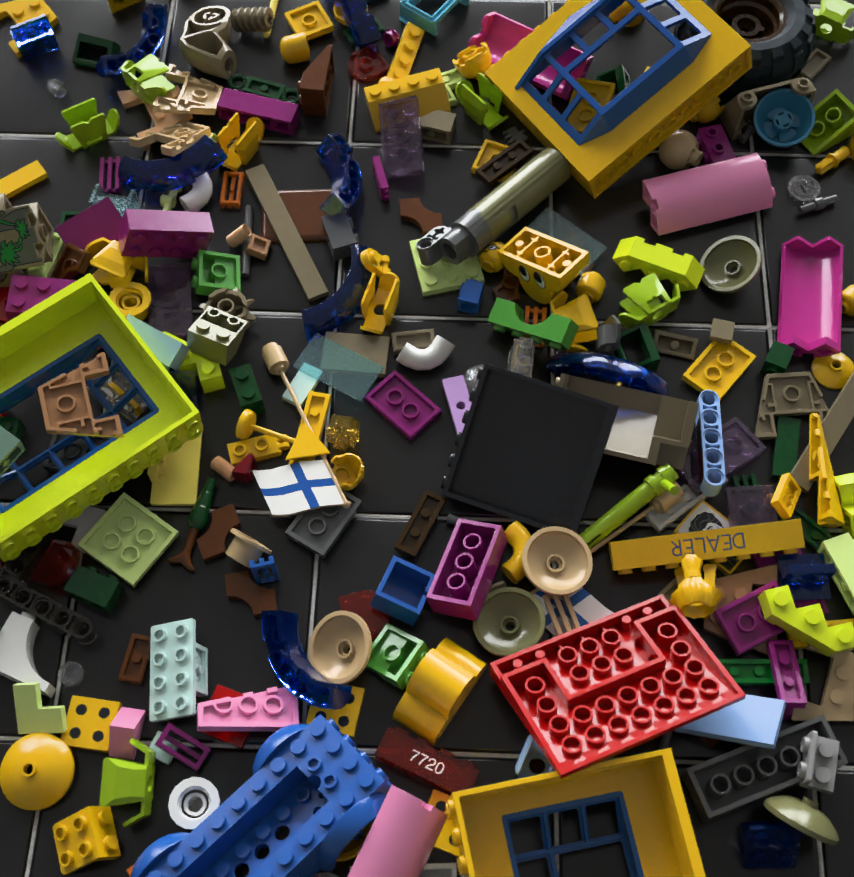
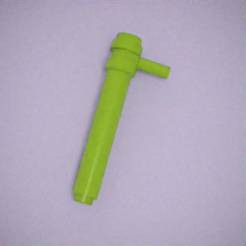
[579,463,679,549]

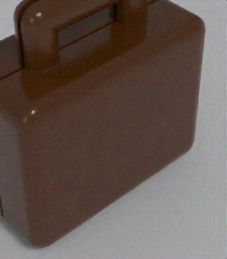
[261,189,342,244]

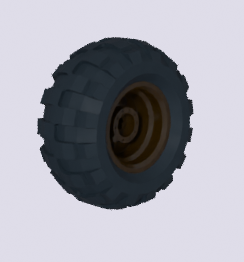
[674,0,816,97]

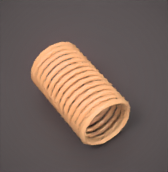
[226,224,252,248]
[210,456,234,482]

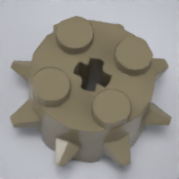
[199,287,256,330]

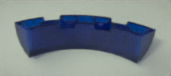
[332,0,382,47]
[96,4,168,78]
[315,131,362,215]
[118,134,228,192]
[301,244,373,342]
[546,352,669,396]
[261,610,352,710]

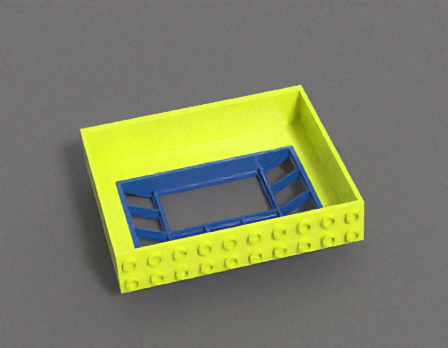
[0,273,203,562]

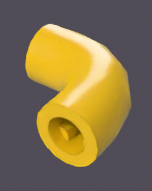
[501,521,531,584]

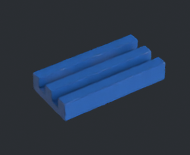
[249,556,280,585]

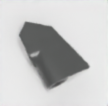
[594,315,621,363]

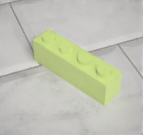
[817,533,854,615]

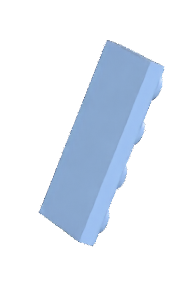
[674,694,786,749]

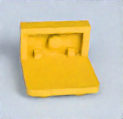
[53,806,121,875]

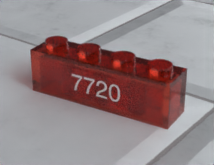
[375,726,480,796]

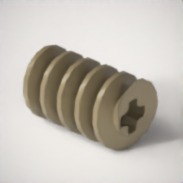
[231,7,274,33]

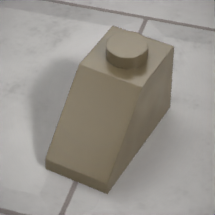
[412,110,456,145]

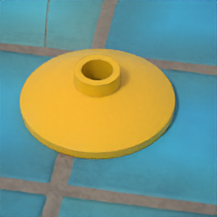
[811,353,854,390]

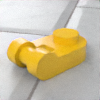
[360,248,391,278]

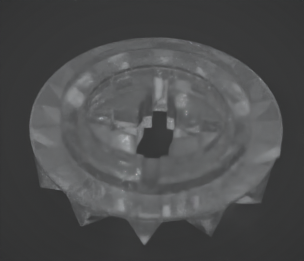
[787,175,820,203]

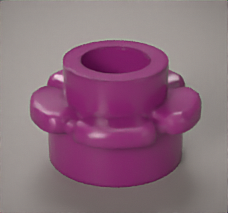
[382,28,400,47]

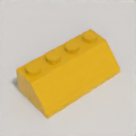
[364,68,451,133]

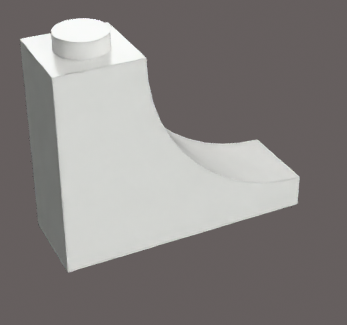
[0,611,56,698]

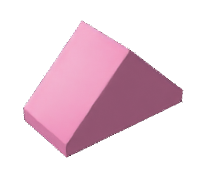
[109,707,147,761]

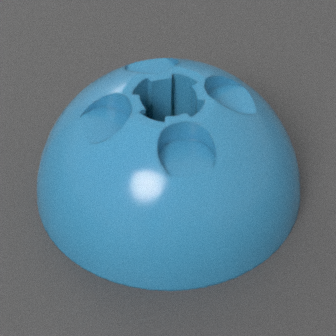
[754,89,815,148]

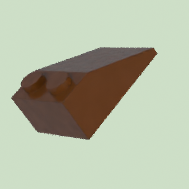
[297,45,335,117]

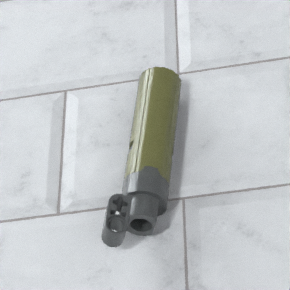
[416,148,570,266]

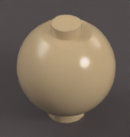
[658,130,703,171]

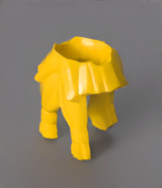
[669,554,724,619]

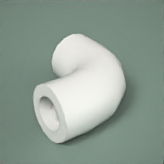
[179,165,213,212]
[396,335,455,371]

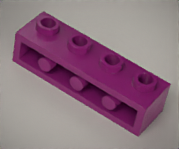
[696,124,736,165]

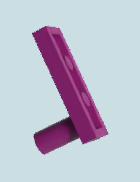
[766,640,807,720]

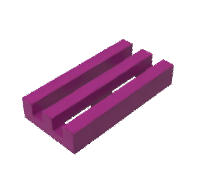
[99,156,122,194]
[372,156,389,201]
[154,723,211,772]

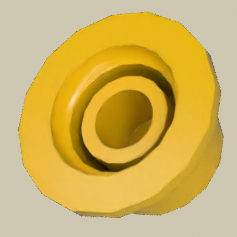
[109,282,152,321]

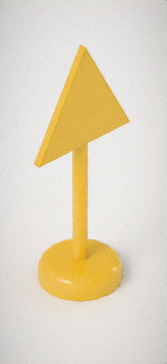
[235,409,330,460]

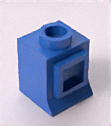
[457,279,484,315]

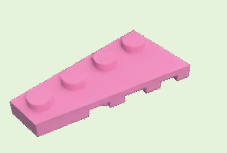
[197,682,299,732]

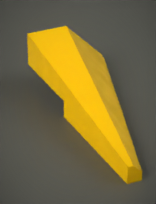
[809,413,845,528]

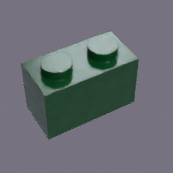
[229,363,266,415]
[63,565,124,615]

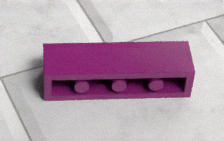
[216,88,300,135]

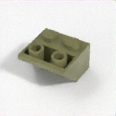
[187,306,248,366]

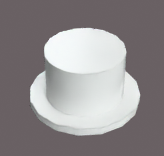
[168,777,220,830]

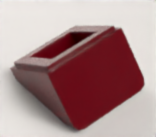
[231,453,257,483]

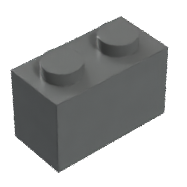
[321,210,360,261]

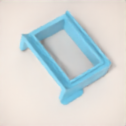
[399,0,470,36]

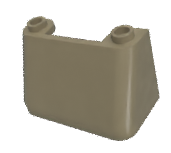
[719,78,816,141]

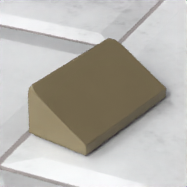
[653,330,698,360]

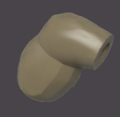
[179,5,237,80]

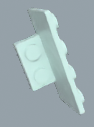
[149,618,208,723]

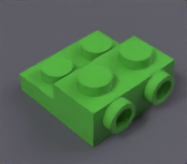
[191,250,241,296]
[365,623,430,690]

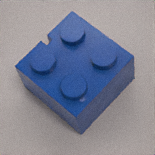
[370,555,435,626]

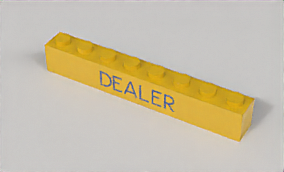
[608,519,805,575]

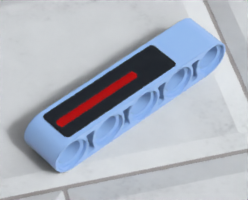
[695,390,725,497]

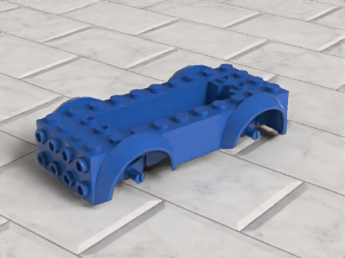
[131,714,392,877]

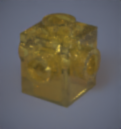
[326,415,360,451]

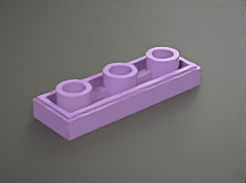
[442,375,472,434]

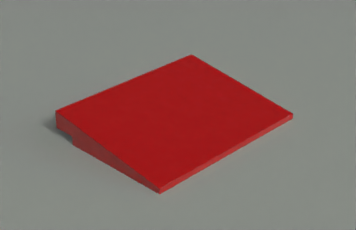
[490,594,746,779]

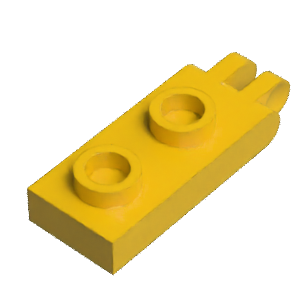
[227,434,290,467]

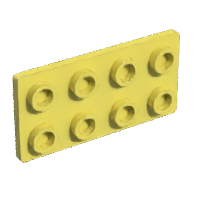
[147,424,203,506]

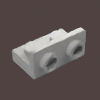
[797,730,840,794]

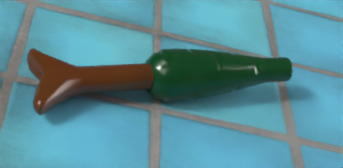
[167,477,216,572]

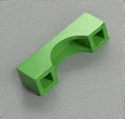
[487,297,579,351]

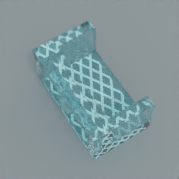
[89,183,139,218]

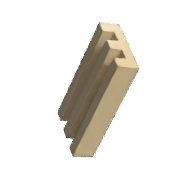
[542,594,581,636]

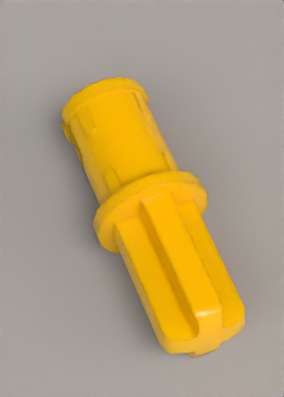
[814,146,850,175]

